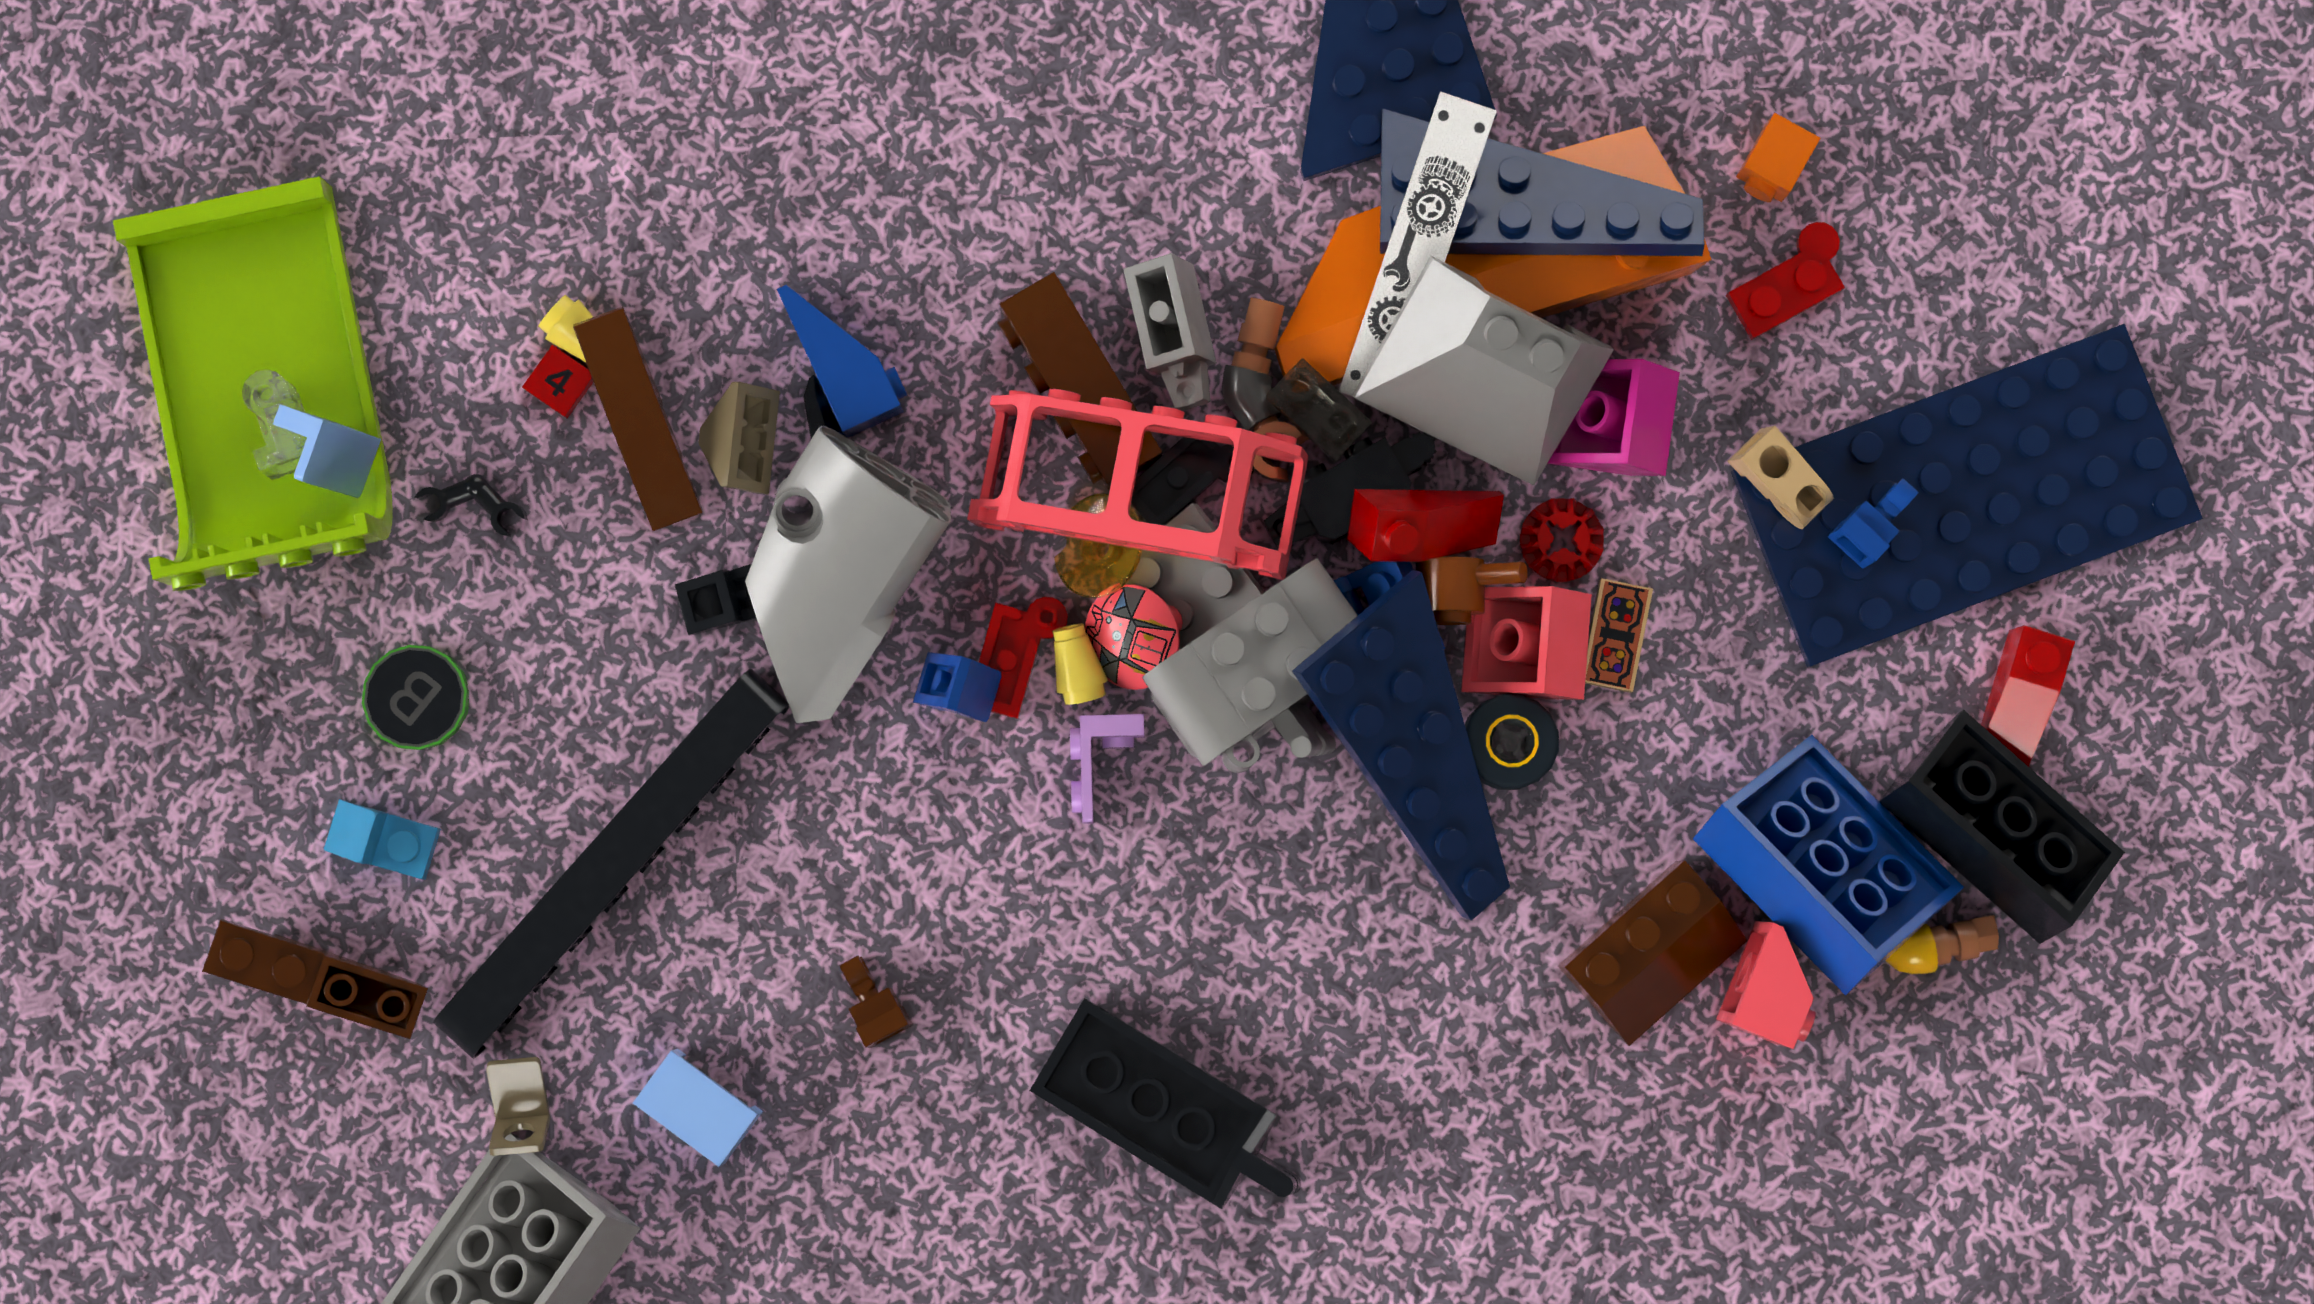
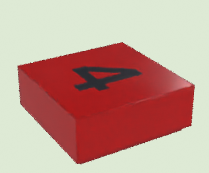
[522,345,593,419]

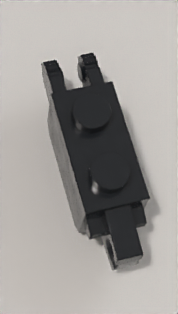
[1263,432,1437,548]

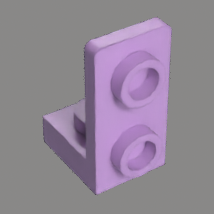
[1070,714,1145,824]

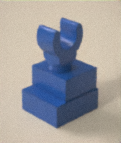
[1828,478,1919,569]

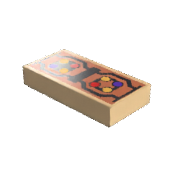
[1585,578,1653,693]

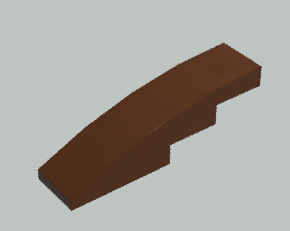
[573,306,702,531]

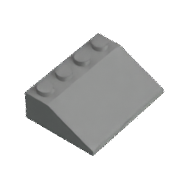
[381,1133,640,1304]

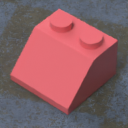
[1461,586,1592,700]
[1716,921,1816,1049]

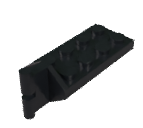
[1029,998,1301,1209]

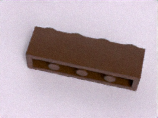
[997,272,1162,490]

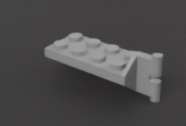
[1112,503,1336,758]

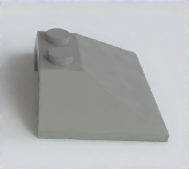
[1352,256,1614,485]

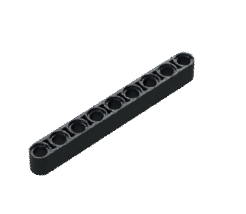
[433,669,790,1059]

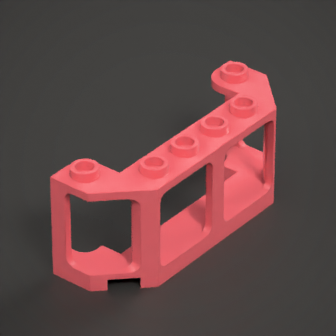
[967,389,1309,580]

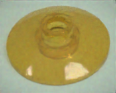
[1054,493,1142,599]

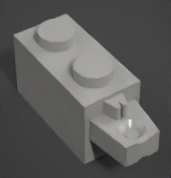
[1123,253,1217,411]

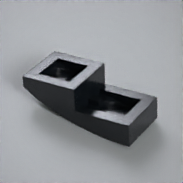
[675,564,756,635]

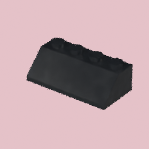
[1879,709,2125,944]

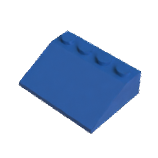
[1693,735,1964,996]

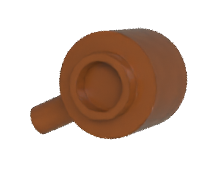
[1416,557,1528,625]

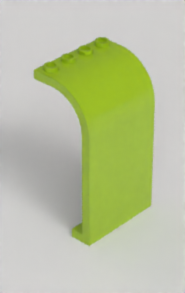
[113,176,393,591]

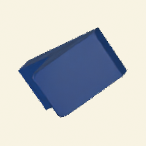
[913,652,1001,722]

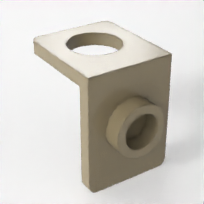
[486,1057,550,1156]

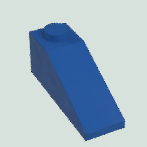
[777,285,908,438]

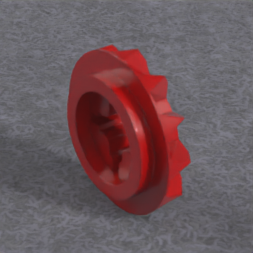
[1520,498,1604,582]

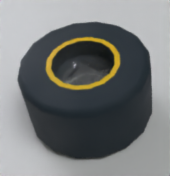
[1465,694,1559,790]

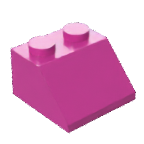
[1547,359,1680,476]

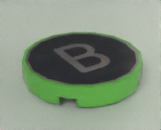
[362,645,469,750]

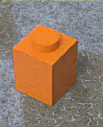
[1736,112,1821,202]

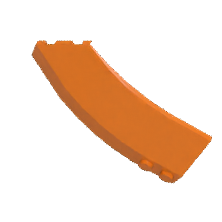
[1274,126,1712,398]

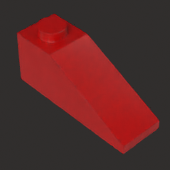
[1347,489,1504,562]
[1981,625,2075,767]

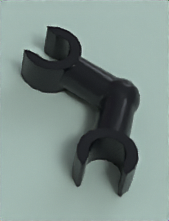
[414,474,528,537]

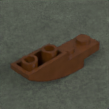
[202,919,428,1039]

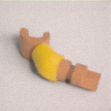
[1885,915,1999,974]

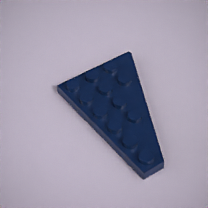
[1300,0,1497,181]

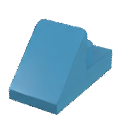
[324,799,441,880]

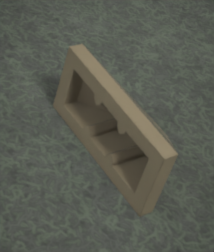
[698,382,780,495]

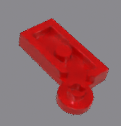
[1726,222,1845,340]
[979,597,1068,719]

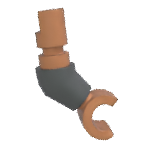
[1222,297,1309,482]

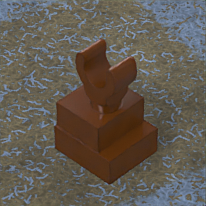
[839,955,913,1048]

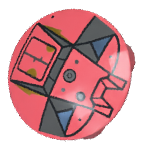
[1085,584,1183,690]

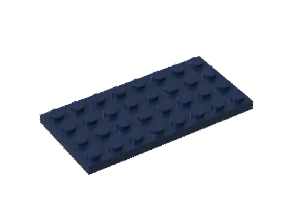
[1731,324,2203,668]

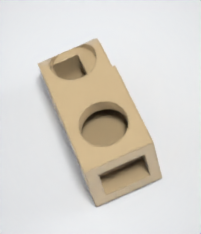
[1727,426,1834,529]

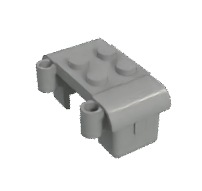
[1142,558,1358,773]

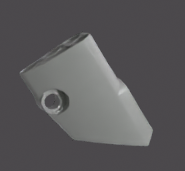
[745,426,951,723]

